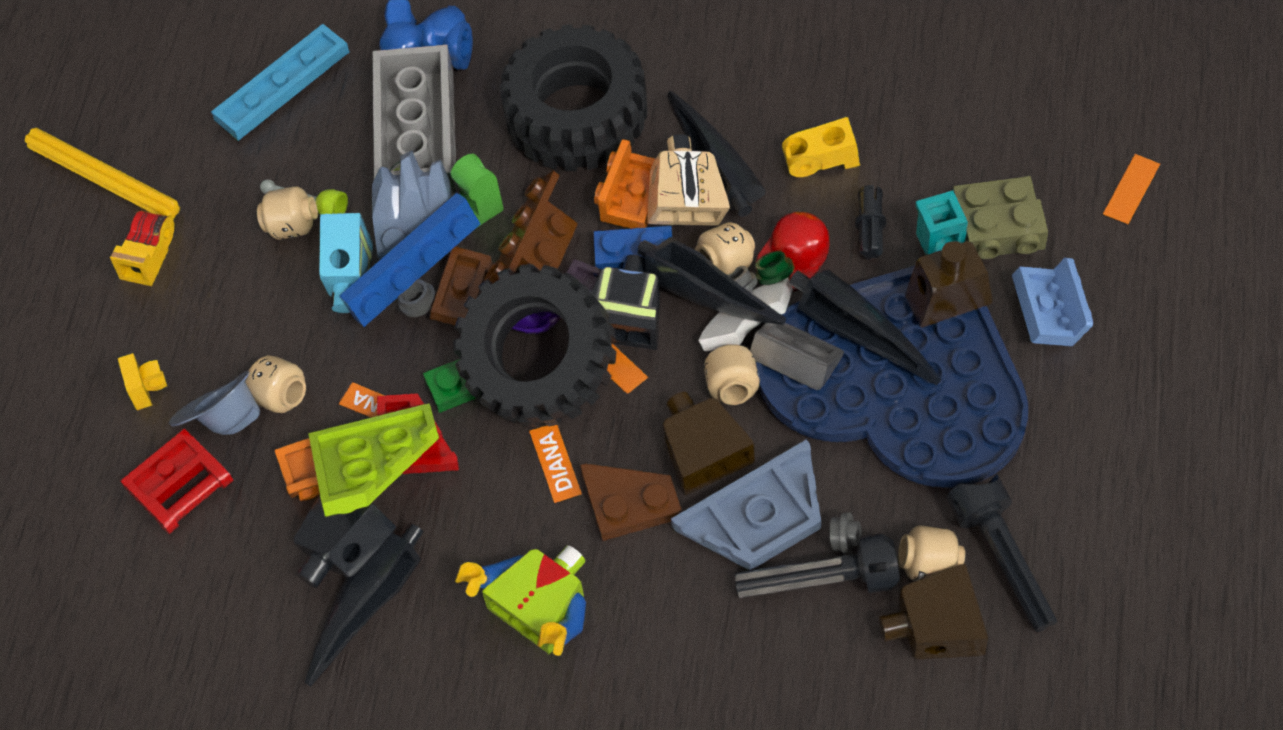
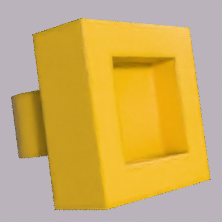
[118,353,167,410]

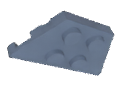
[671,439,821,571]

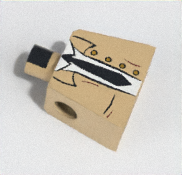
[647,134,730,225]

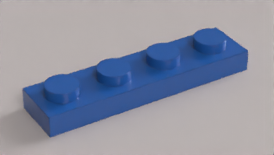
[339,193,480,327]

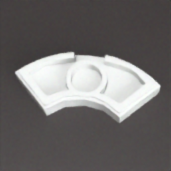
[699,278,793,351]

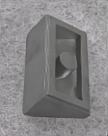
[750,323,844,390]

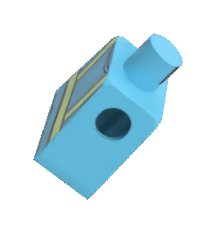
[320,213,373,313]

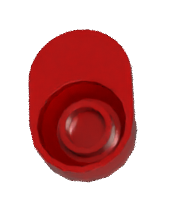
[756,212,830,292]

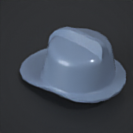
[169,371,260,435]

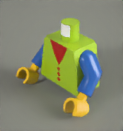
[455,545,586,656]

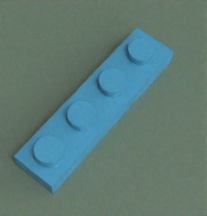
[211,24,349,141]

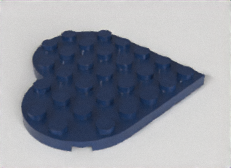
[756,266,1028,488]

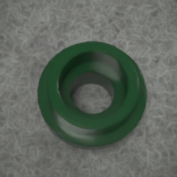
[755,251,795,285]

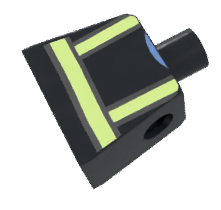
[592,255,660,350]

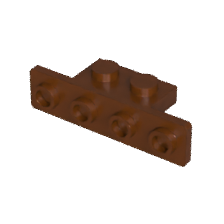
[485,170,578,283]

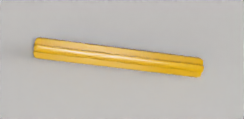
[24,128,180,220]

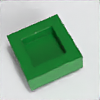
[423,359,476,413]

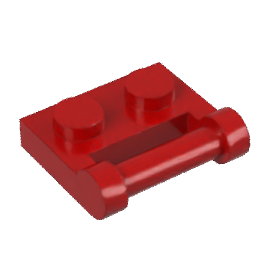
[121,428,233,534]

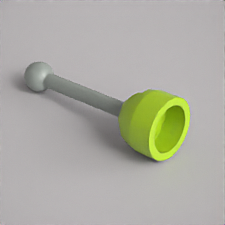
[260,179,348,214]

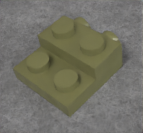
[953,176,1048,259]

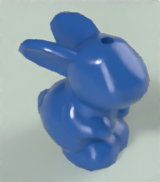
[380,0,473,70]

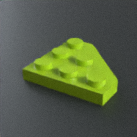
[308,403,439,517]

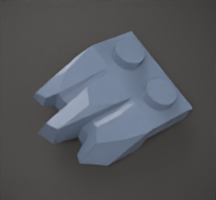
[372,150,452,258]

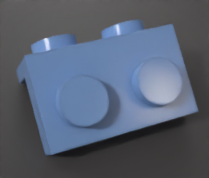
[1012,258,1093,346]

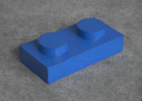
[594,226,672,273]

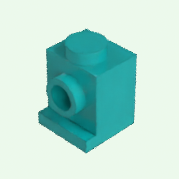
[915,190,968,255]

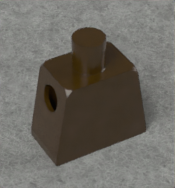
[905,241,993,328]
[662,392,755,496]
[879,563,988,659]

